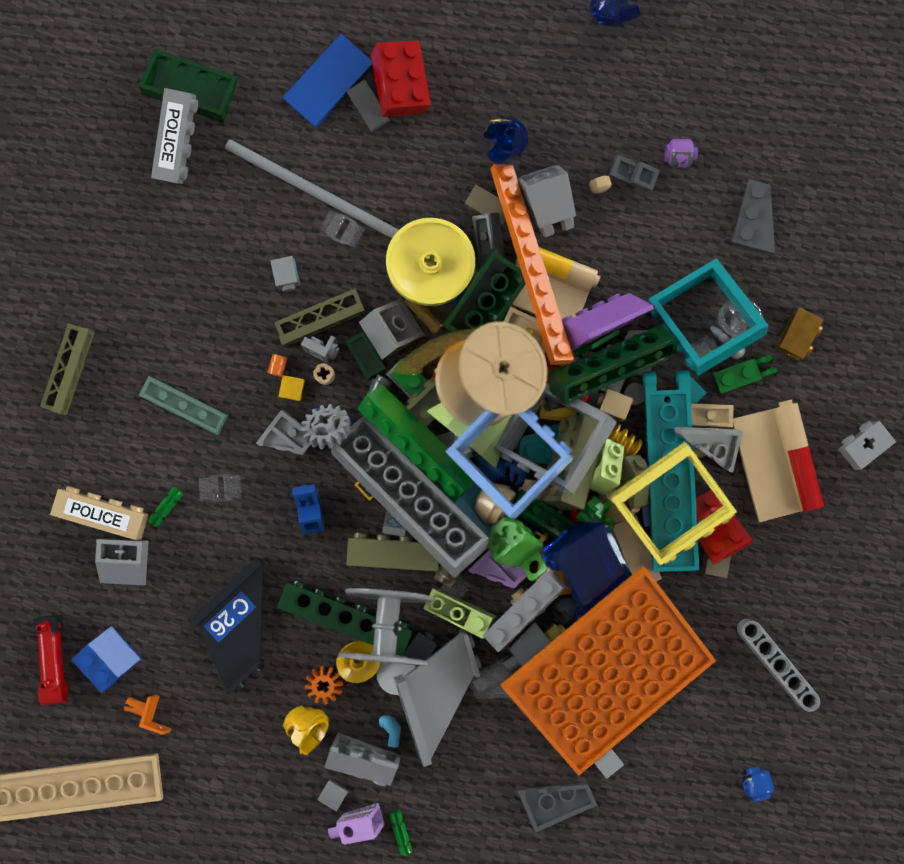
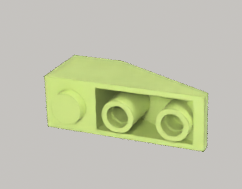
[423,588,497,639]

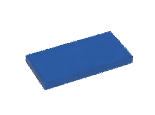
[283,34,373,128]

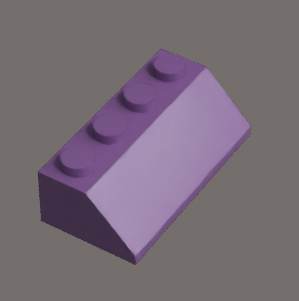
[561,293,654,351]

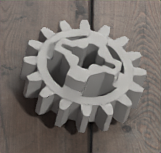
[301,404,351,449]

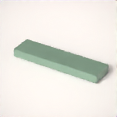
[139,376,228,435]

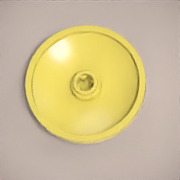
[386,218,475,306]

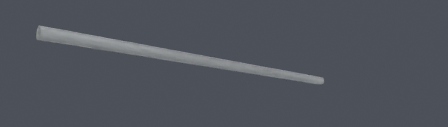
[225,139,476,276]

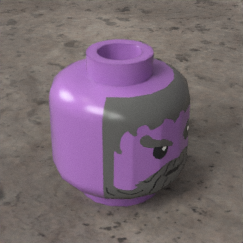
[664,139,698,168]

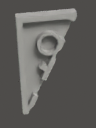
[675,427,743,472]

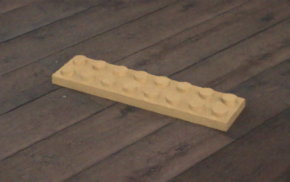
[0,753,163,822]

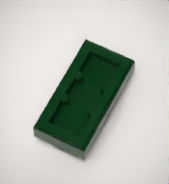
[345,331,386,380]

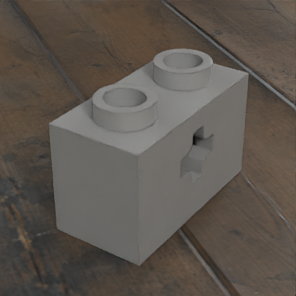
[838,421,896,470]

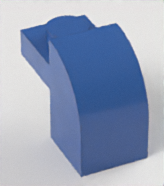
[292,484,325,534]

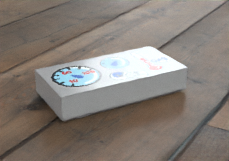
[382,511,406,536]

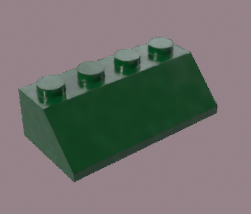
[442,249,526,340]

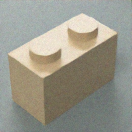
[593,389,633,422]

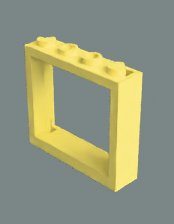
[610,442,737,566]

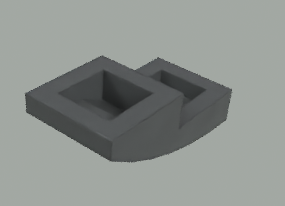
[346,80,390,132]
[608,155,660,191]

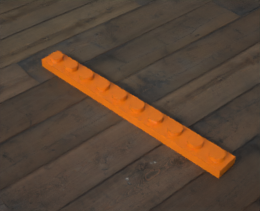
[490,164,574,365]

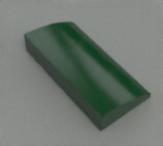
[139,49,238,123]

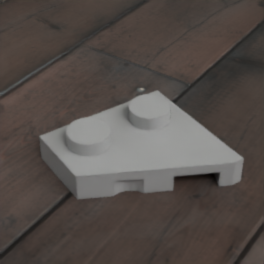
[256,410,311,455]

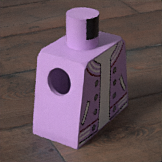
[328,803,385,845]

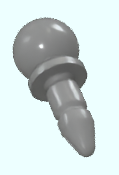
[710,326,745,359]

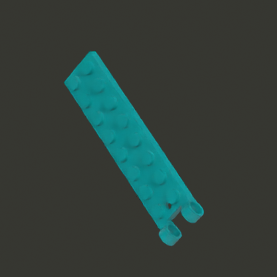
[642,370,699,572]

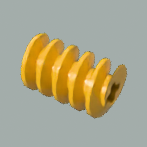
[607,423,643,458]

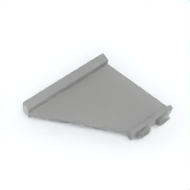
[393,629,481,767]

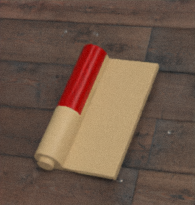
[733,400,824,522]

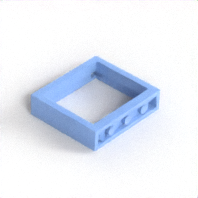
[446,409,574,519]

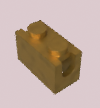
[774,307,823,361]

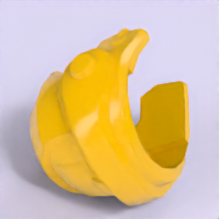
[283,705,329,755]

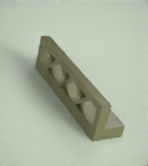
[274,289,366,347]
[40,323,95,415]

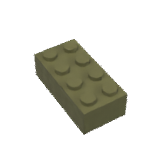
[540,414,600,510]
[346,533,439,571]

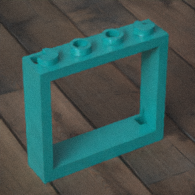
[648,258,768,376]

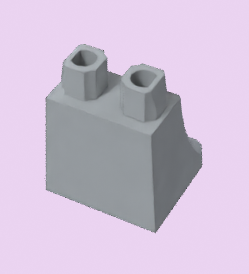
[518,165,576,237]

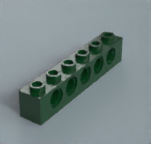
[549,325,678,405]
[277,579,413,657]

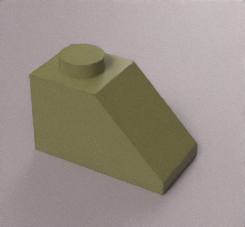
[618,455,650,509]

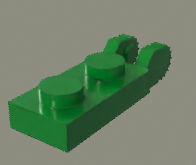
[712,354,778,394]

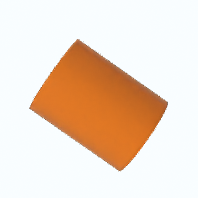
[267,354,288,377]

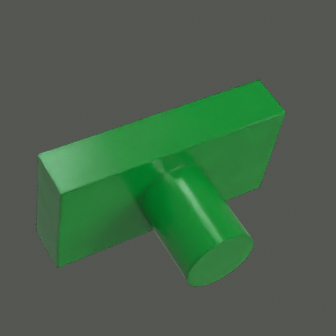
[390,359,428,396]

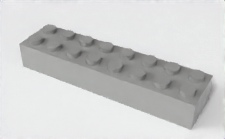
[331,416,489,578]

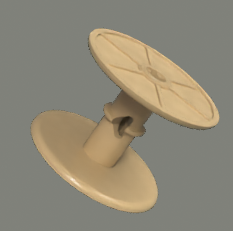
[435,322,547,426]

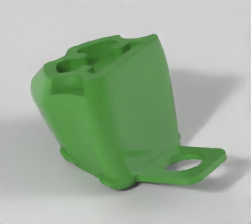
[488,517,547,581]

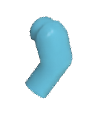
[379,715,401,747]

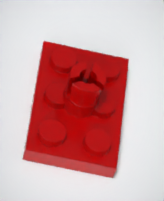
[696,490,752,566]

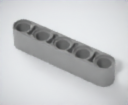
[737,619,820,712]

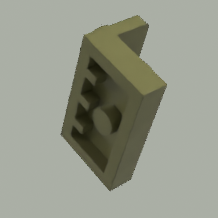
[406,377,441,427]

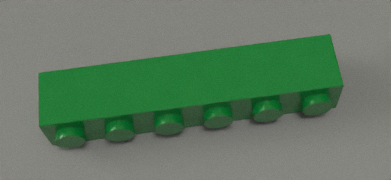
[358,385,475,503]

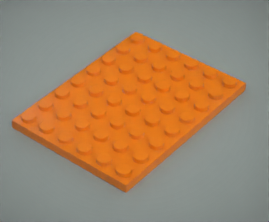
[501,566,716,776]

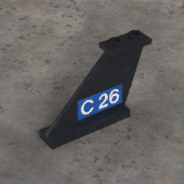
[190,557,265,695]

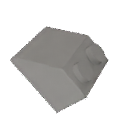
[359,298,425,360]

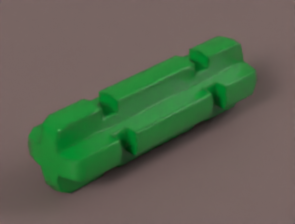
[148,487,183,527]
[389,810,412,856]

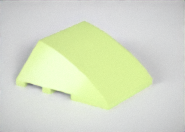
[427,403,515,468]

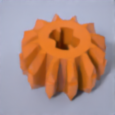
[305,665,343,705]

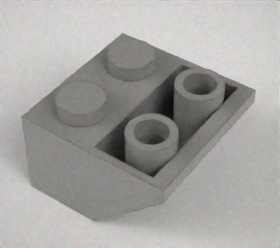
[95,538,149,585]

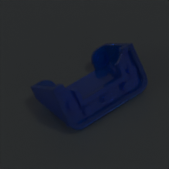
[541,522,633,622]

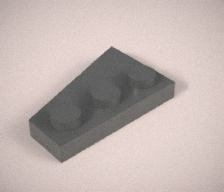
[731,179,775,255]
[517,782,597,833]

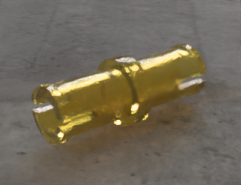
[404,299,444,335]

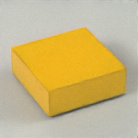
[279,375,305,401]

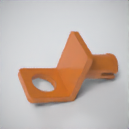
[124,695,171,735]

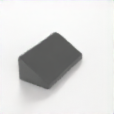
[472,212,505,260]

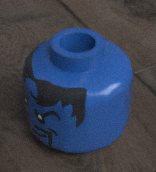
[741,766,774,802]

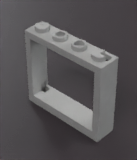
[494,383,617,494]

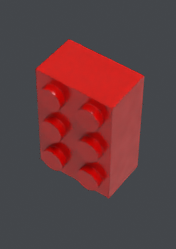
[371,40,431,117]

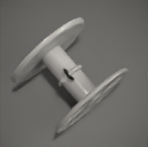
[338,588,435,666]

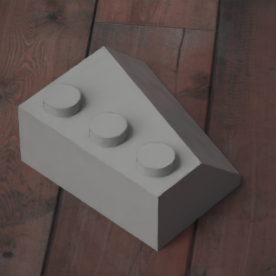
[324,733,401,786]

